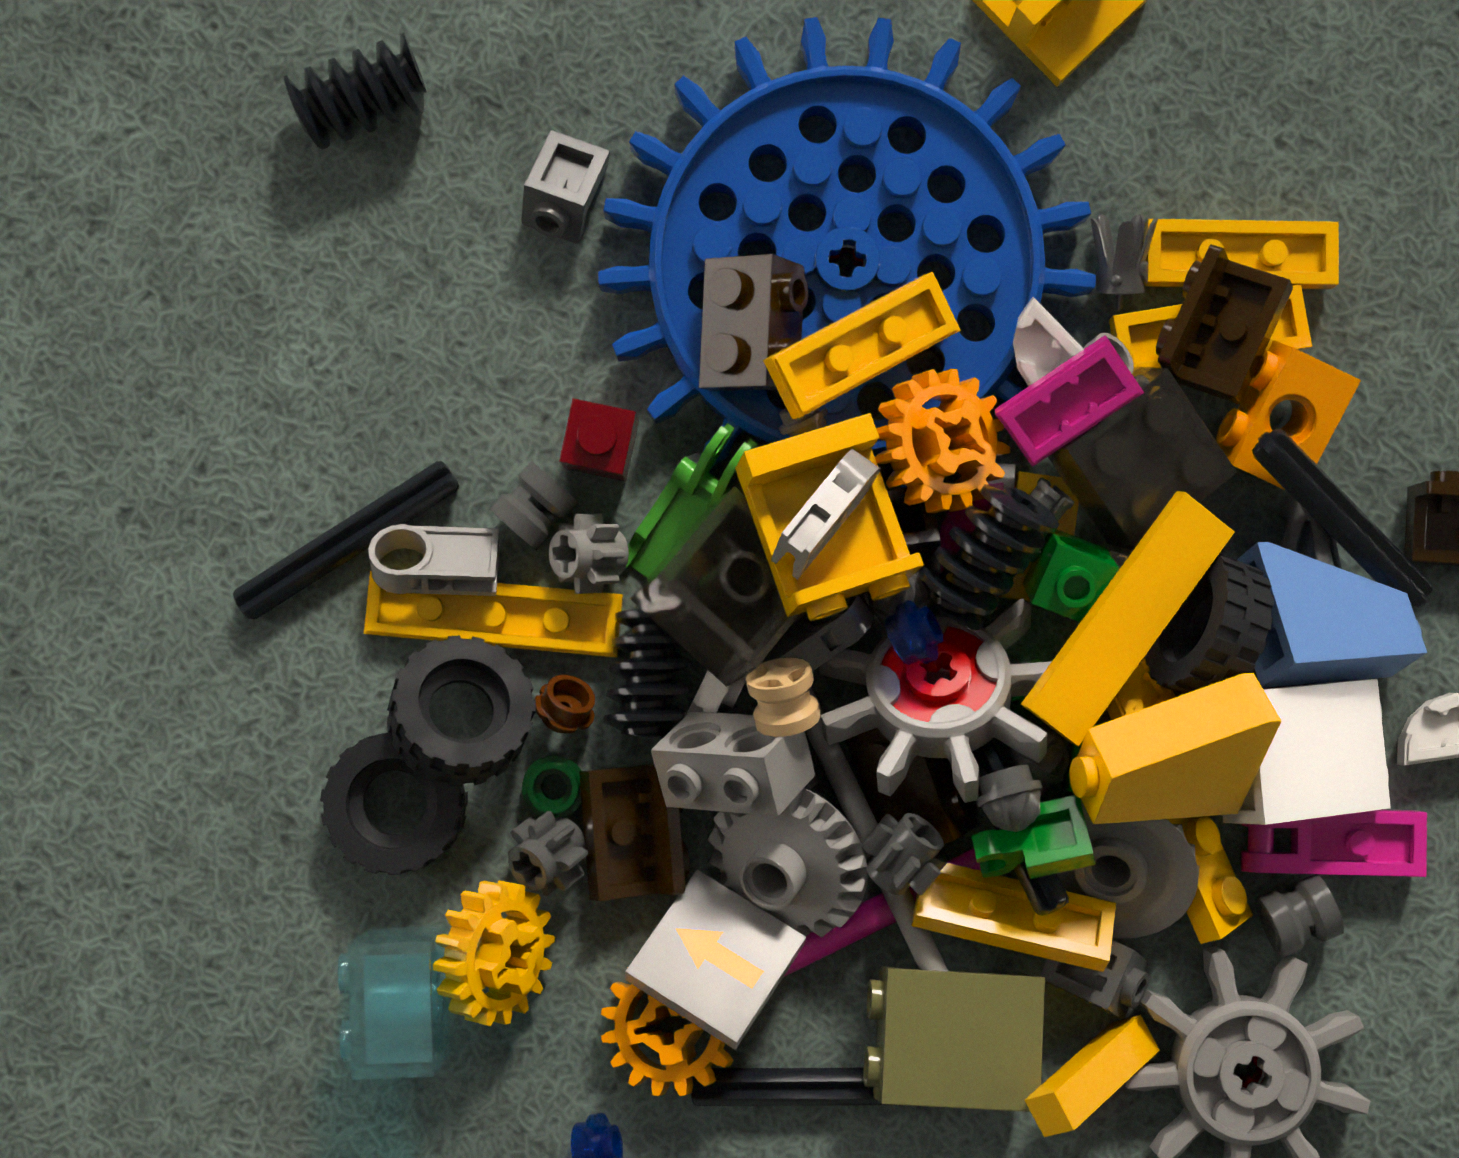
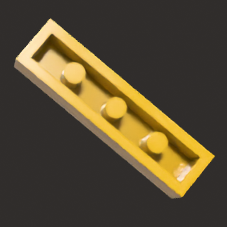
[1024,1014,1160,1137]

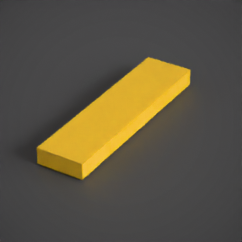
[1021,491,1235,746]
[364,571,624,658]

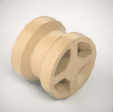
[745,658,821,737]

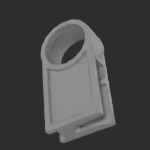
[771,449,881,580]
[368,524,500,596]

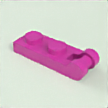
[1241,810,1427,877]

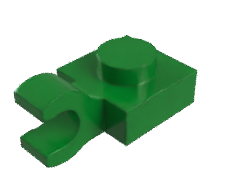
[972,795,1096,879]

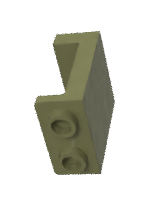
[863,966,1045,1112]

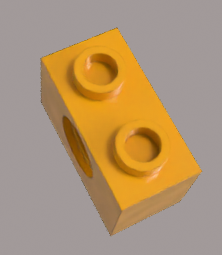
[1214,340,1361,490]

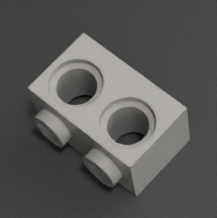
[651,712,815,816]

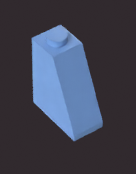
[1237,542,1427,688]

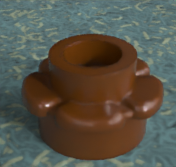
[534,675,595,734]

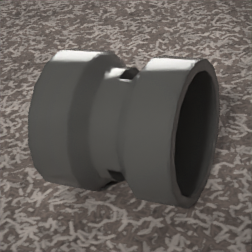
[489,461,579,551]
[1255,874,1344,958]

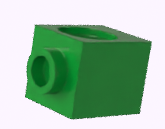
[1023,529,1119,622]

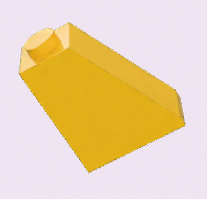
[1069,673,1282,825]

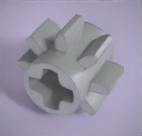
[549,513,629,594]

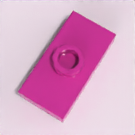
[994,335,1144,467]

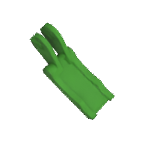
[626,423,757,598]

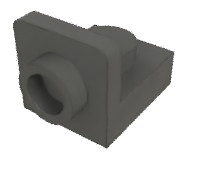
[521,130,610,243]
[1039,940,1150,1020]

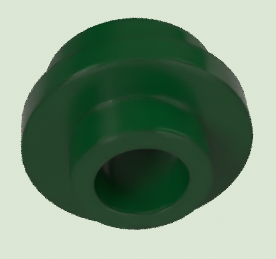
[522,755,582,818]

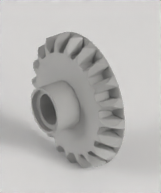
[708,788,868,937]
[1057,798,1200,938]

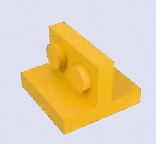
[972,0,1147,87]

